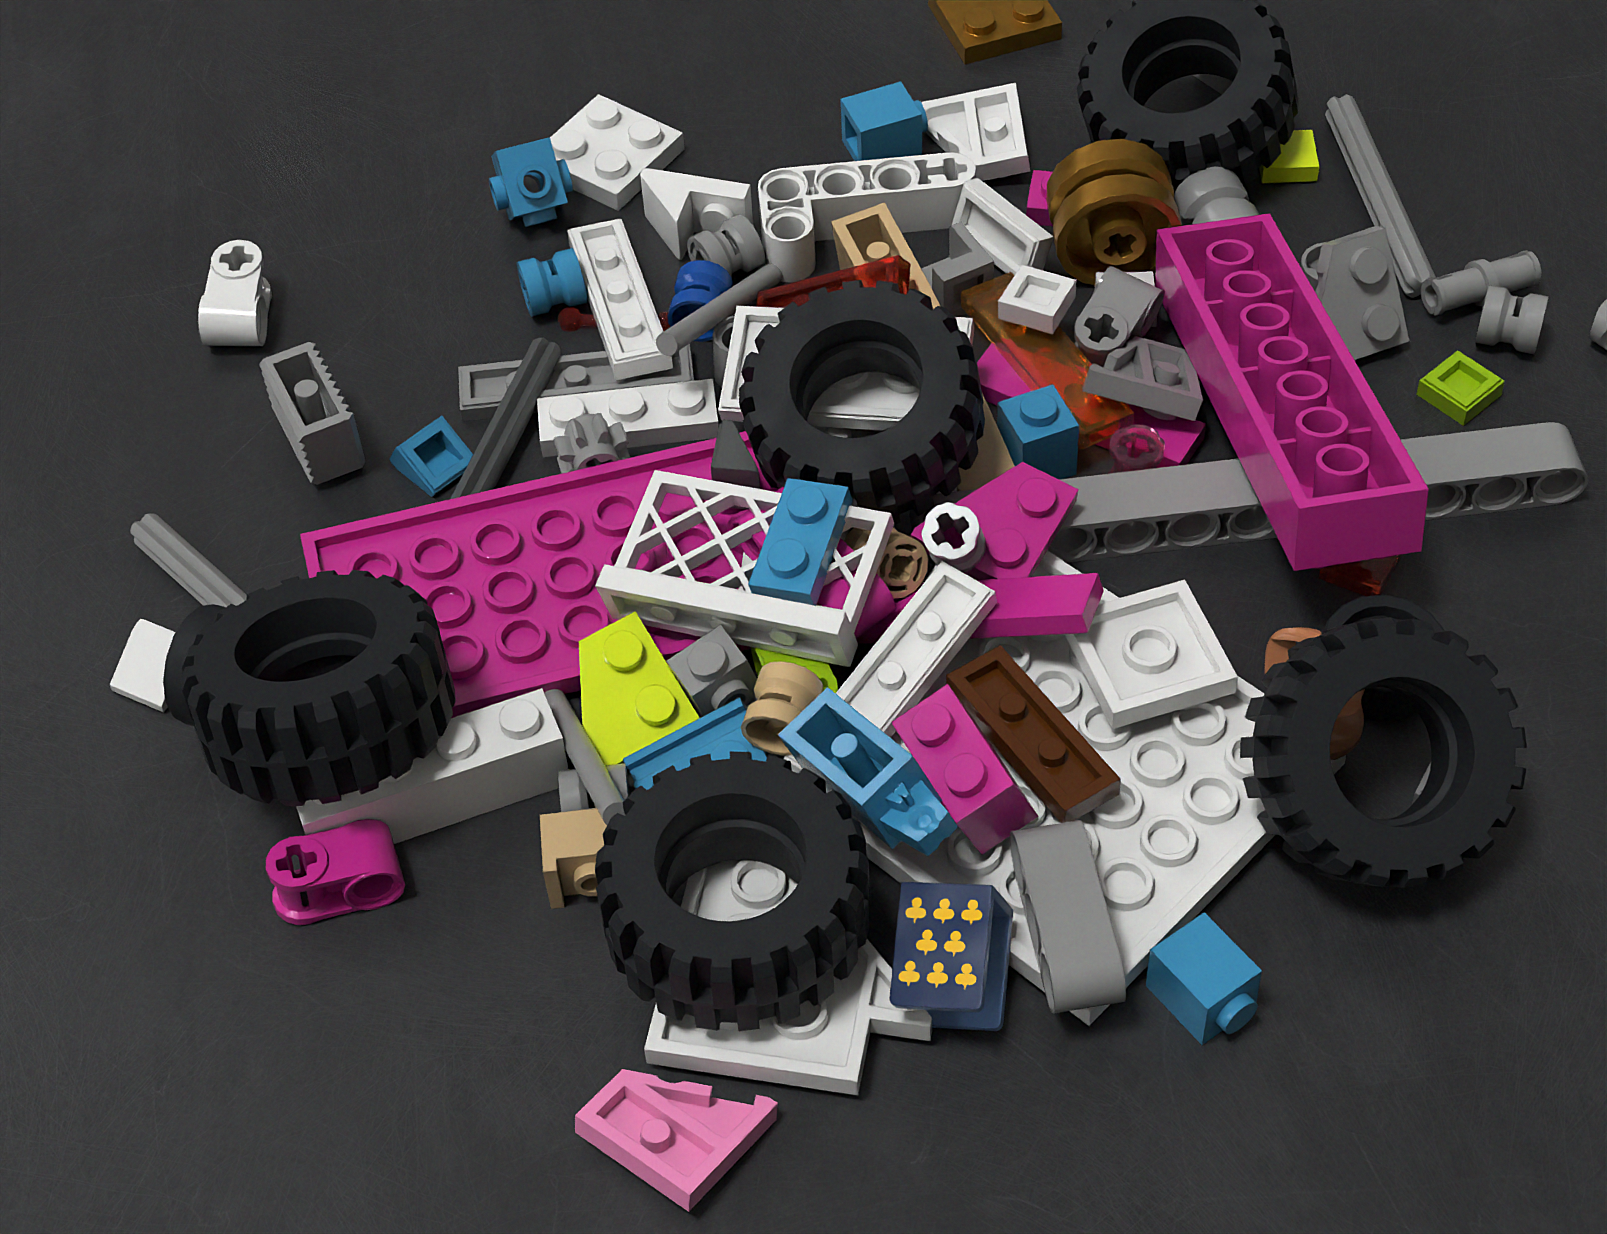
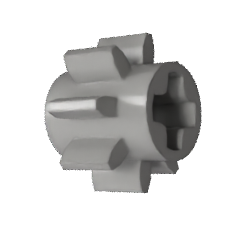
[553,413,630,474]

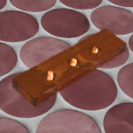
[961,272,1134,450]

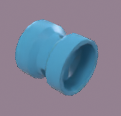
[517,248,587,317]

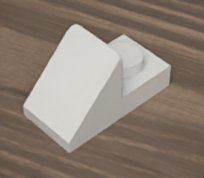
[640,167,753,260]

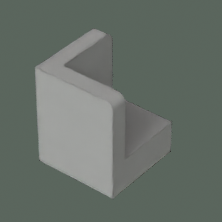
[921,222,994,317]

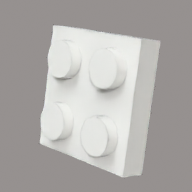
[550,94,685,211]
[1065,579,1238,729]

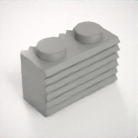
[259,342,366,485]

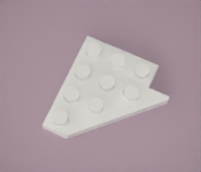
[644,860,932,1095]

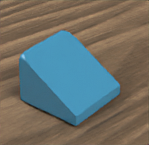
[389,415,473,497]

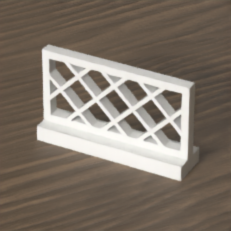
[595,470,894,667]

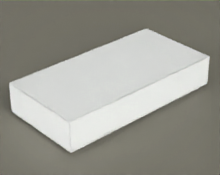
[952,178,1054,279]

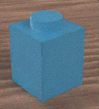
[840,81,928,161]
[997,384,1079,479]
[1146,912,1262,1045]

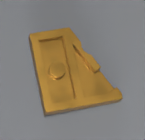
[928,0,1062,65]

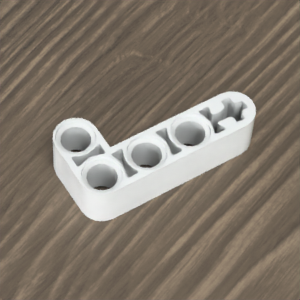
[758,152,976,283]

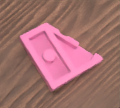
[575,1069,778,1212]

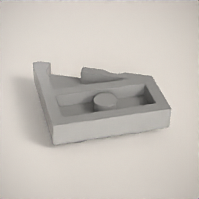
[1082,336,1203,421]

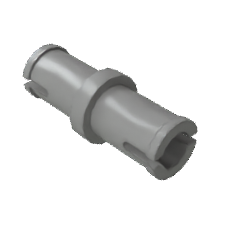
[1421,250,1542,315]

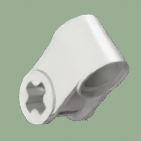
[198,240,272,346]

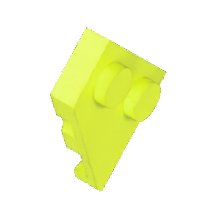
[579,611,699,766]

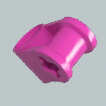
[266,819,405,925]

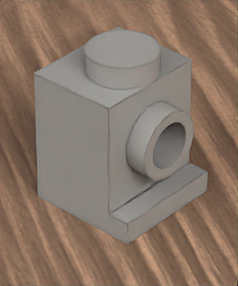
[667,625,757,717]

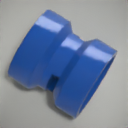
[668,260,733,342]

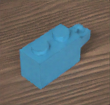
[778,687,958,856]

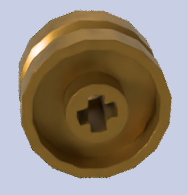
[1046,139,1182,285]

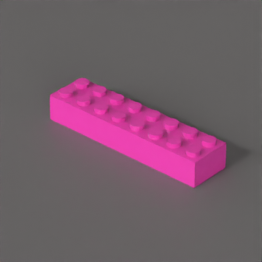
[1155,213,1429,571]

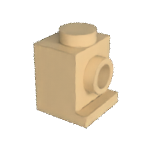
[540,808,607,909]

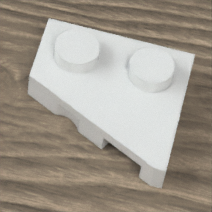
[921,83,1031,181]

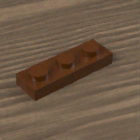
[946,645,1121,823]

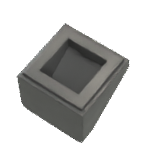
[711,419,760,509]

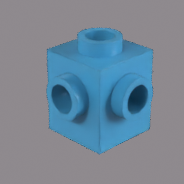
[489,137,573,227]

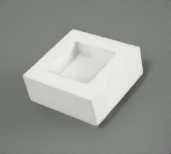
[998,265,1076,334]

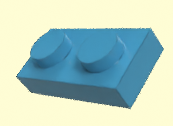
[748,478,853,606]

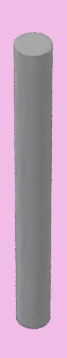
[656,264,782,356]
[544,689,626,825]

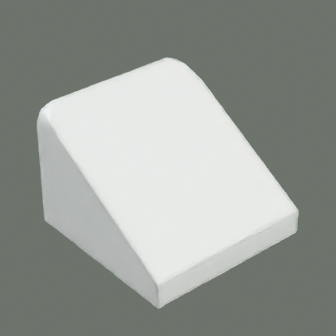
[110,619,175,713]

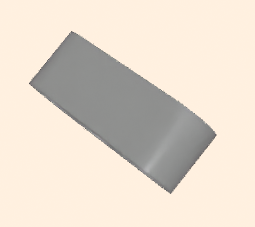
[1010,820,1126,1014]

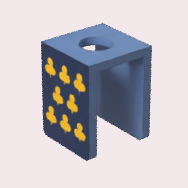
[889,882,1014,1031]

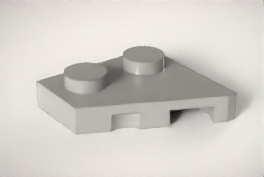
[1315,226,1409,360]

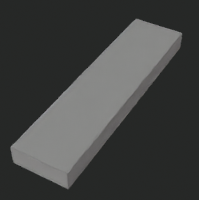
[458,344,694,421]

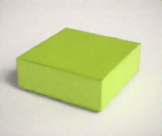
[1416,350,1505,426]

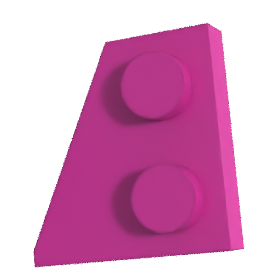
[910,462,1079,580]

